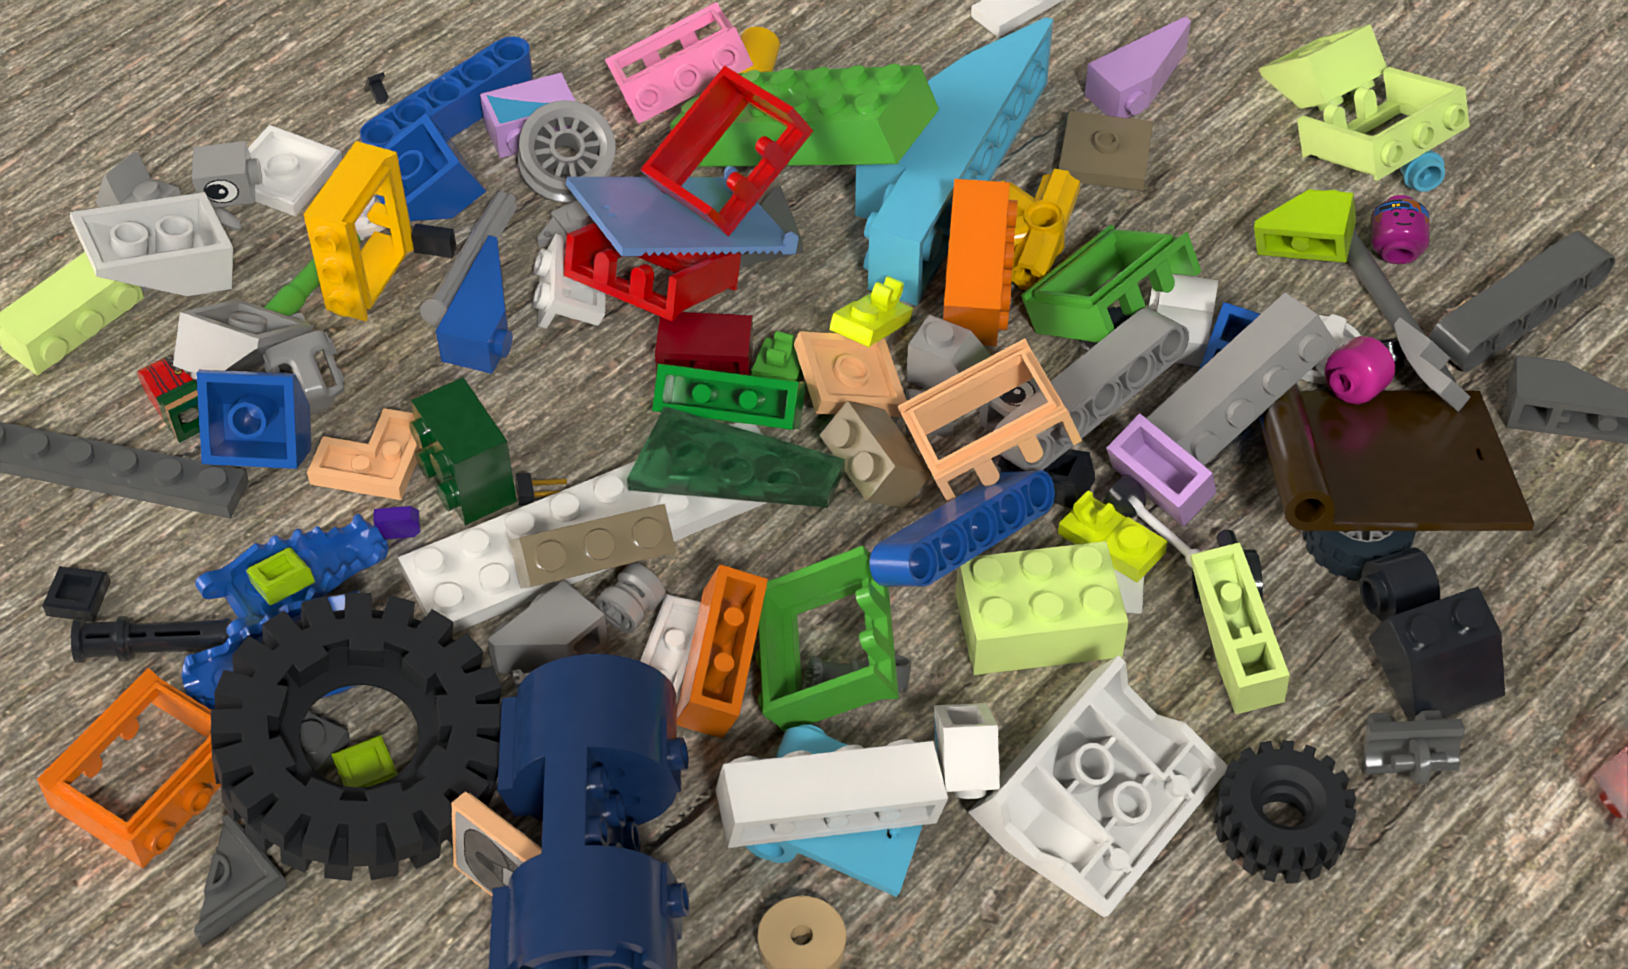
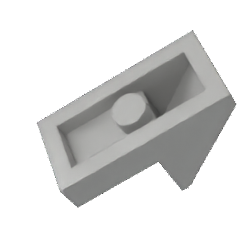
[96,151,182,208]

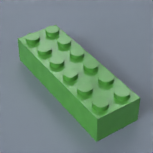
[669,64,939,167]

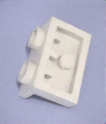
[533,234,605,329]

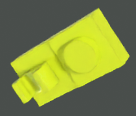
[829,276,913,347]
[1058,490,1168,583]

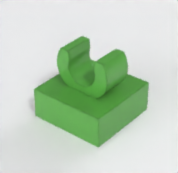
[751,331,803,381]

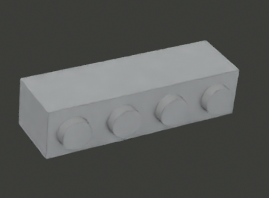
[1146,292,1337,466]

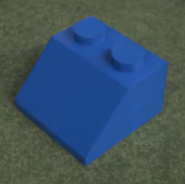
[376,113,486,221]
[196,369,312,469]

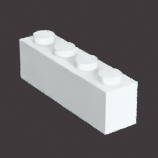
[716,739,948,848]

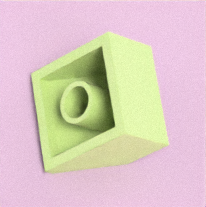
[1258,24,1387,111]

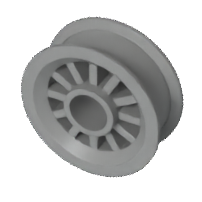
[518,100,616,203]

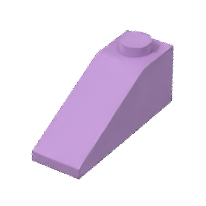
[1085,16,1191,118]

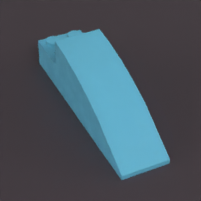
[855,17,1054,306]

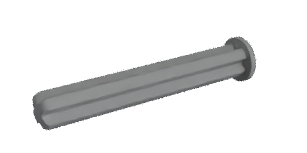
[420,190,517,328]

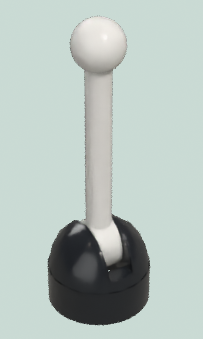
[1103,475,1202,568]

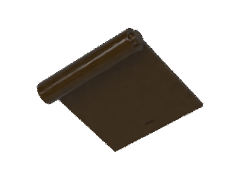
[1258,381,1534,531]

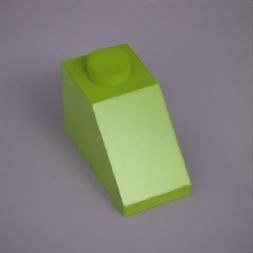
[1254,189,1356,263]

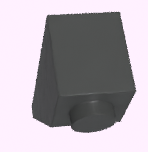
[1506,355,1628,444]

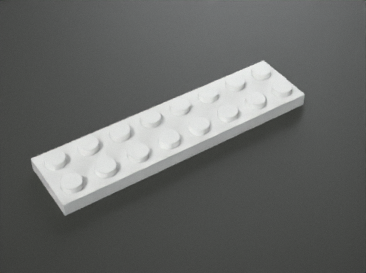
[398,422,793,634]

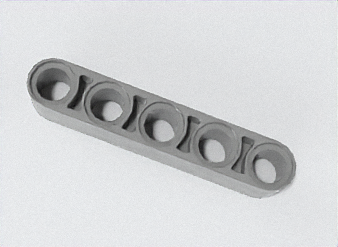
[994,308,1189,471]

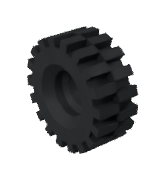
[1214,740,1356,884]

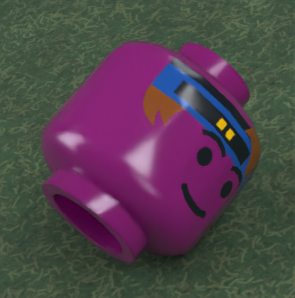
[1371,195,1430,264]

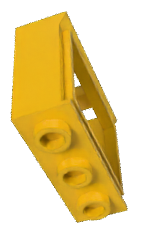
[303,141,414,321]

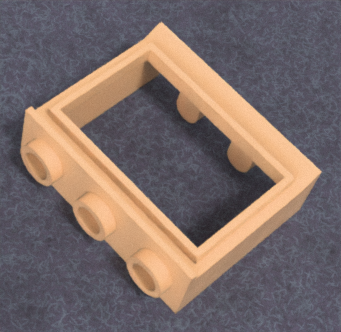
[897,338,1082,503]

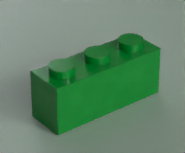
[652,364,806,430]

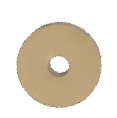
[758,896,846,969]

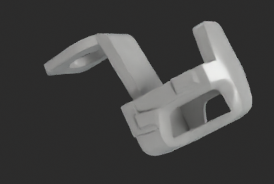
[263,313,345,416]

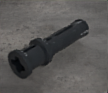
[71,616,232,663]

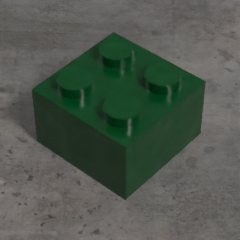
[409,377,517,526]

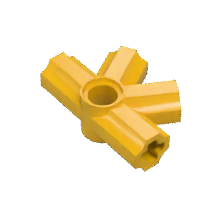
[1000,169,1080,290]

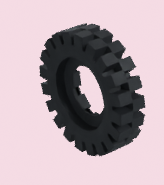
[211,593,502,881]

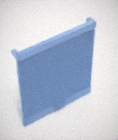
[566,166,799,256]

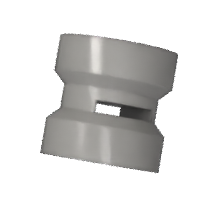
[596,563,666,633]

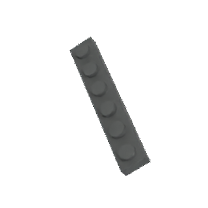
[0,422,249,519]

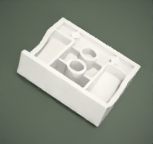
[968,655,1228,918]

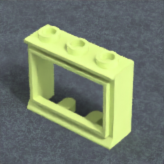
[1297,67,1470,181]

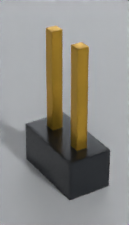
[516,473,567,506]

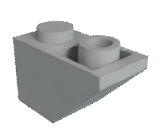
[487,580,608,674]

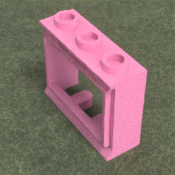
[605,2,753,124]

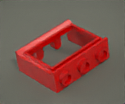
[640,65,813,237]
[564,222,741,321]

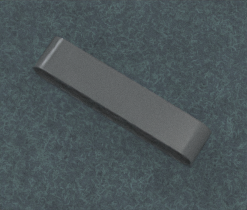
[1429,231,1616,372]

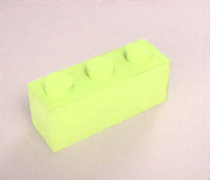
[0,252,144,376]

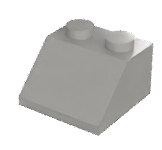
[173,299,314,380]

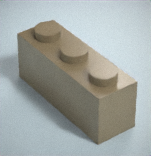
[509,503,676,589]

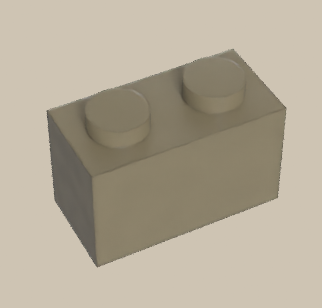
[820,400,932,509]

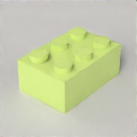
[955,541,1129,675]

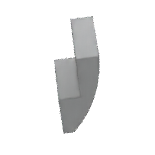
[1394,317,1470,411]

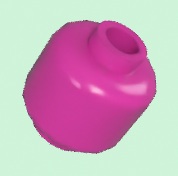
[1324,336,1395,405]

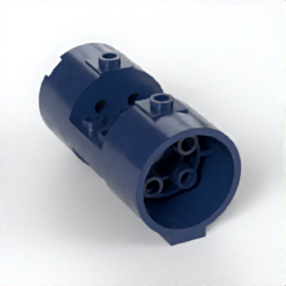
[489,654,690,969]

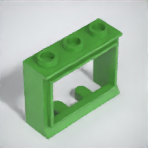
[1021,225,1202,343]
[756,546,899,732]

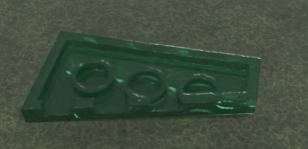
[627,406,845,508]

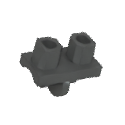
[1362,710,1465,785]

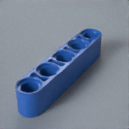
[360,36,534,148]
[869,470,1055,587]

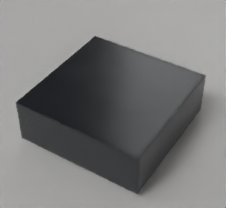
[42,566,111,622]

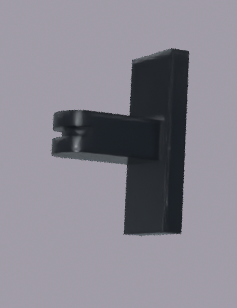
[364,72,389,105]

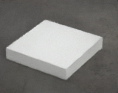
[248,125,343,217]

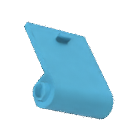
[746,724,923,897]

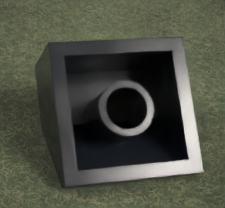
[1368,586,1505,721]

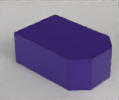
[373,506,421,539]

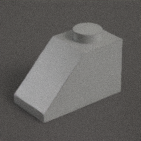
[906,314,992,411]

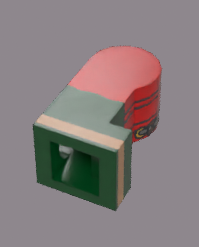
[137,354,200,443]

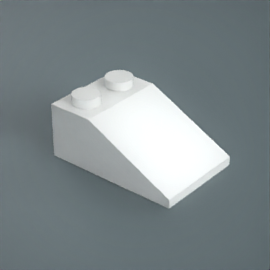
[70,192,233,296]

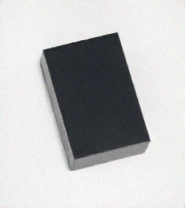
[411,223,457,258]

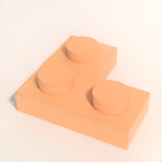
[307,408,421,500]

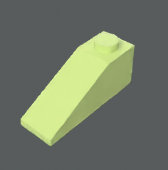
[1190,542,1290,715]

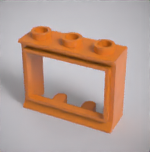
[36,668,221,868]

